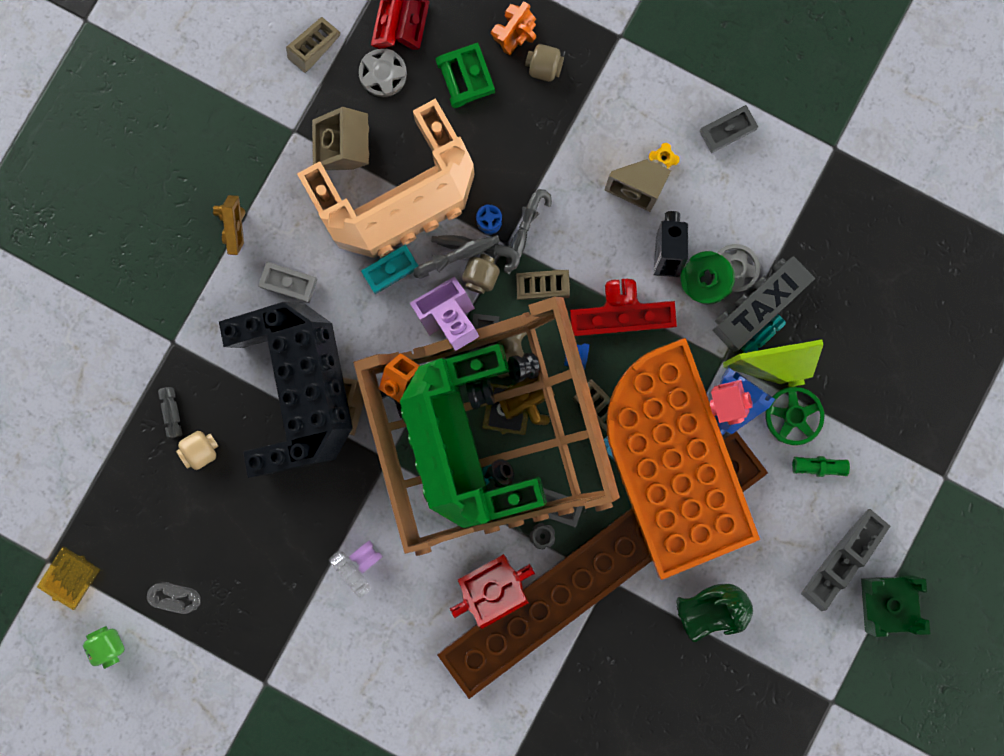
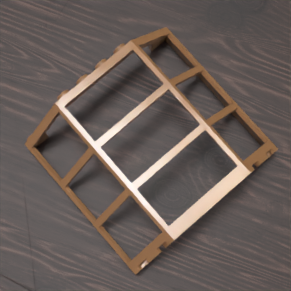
[353,296,620,556]

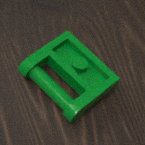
[435,43,495,108]

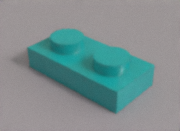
[361,244,418,294]

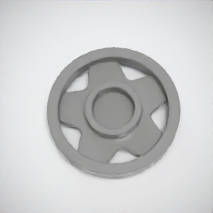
[359,48,407,97]
[711,244,760,293]

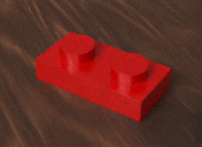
[371,0,403,49]

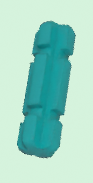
[741,314,786,353]

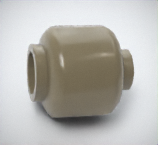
[525,44,564,82]
[462,254,500,294]

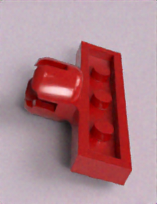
[570,278,677,336]

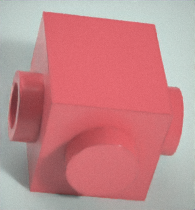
[710,380,752,425]

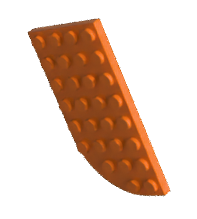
[606,338,760,580]

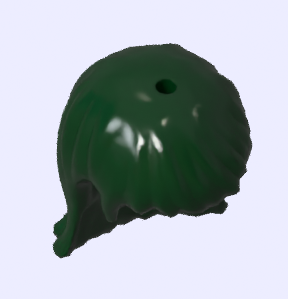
[676,584,753,642]

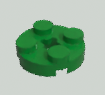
[681,251,735,304]

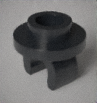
[484,459,514,487]

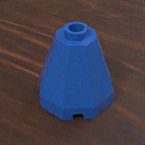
[715,367,775,435]

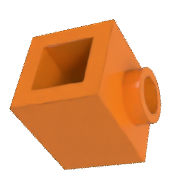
[378,353,420,403]

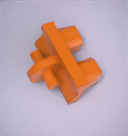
[491,1,536,55]

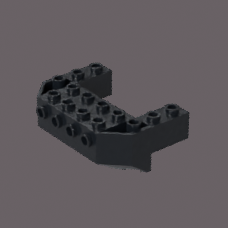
[219,302,353,478]

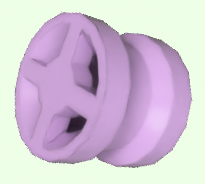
[349,540,383,574]

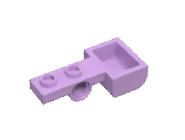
[410,277,479,351]

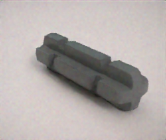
[158,387,182,439]

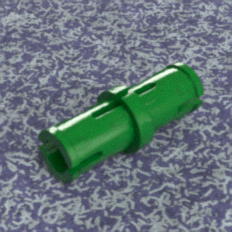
[792,456,850,477]

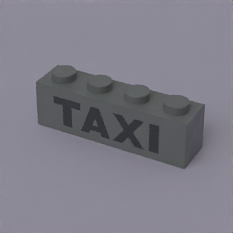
[712,256,815,353]

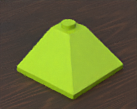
[723,339,823,387]

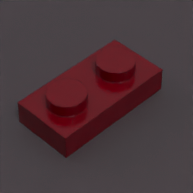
[395,0,430,50]

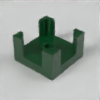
[861,576,931,637]

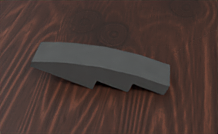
[801,509,891,611]

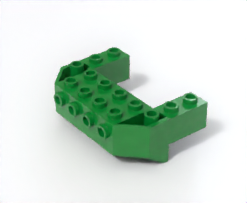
[400,344,547,528]

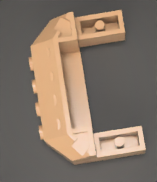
[297,98,475,258]

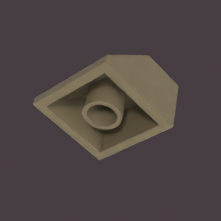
[312,107,369,170]
[604,159,671,212]

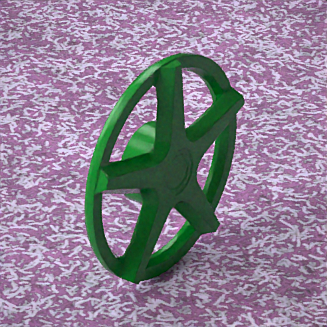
[765,387,825,445]

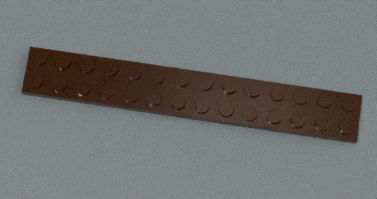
[437,431,768,699]

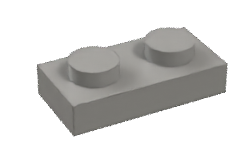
[258,262,318,303]

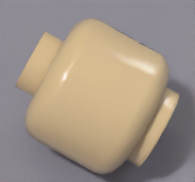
[176,431,219,470]

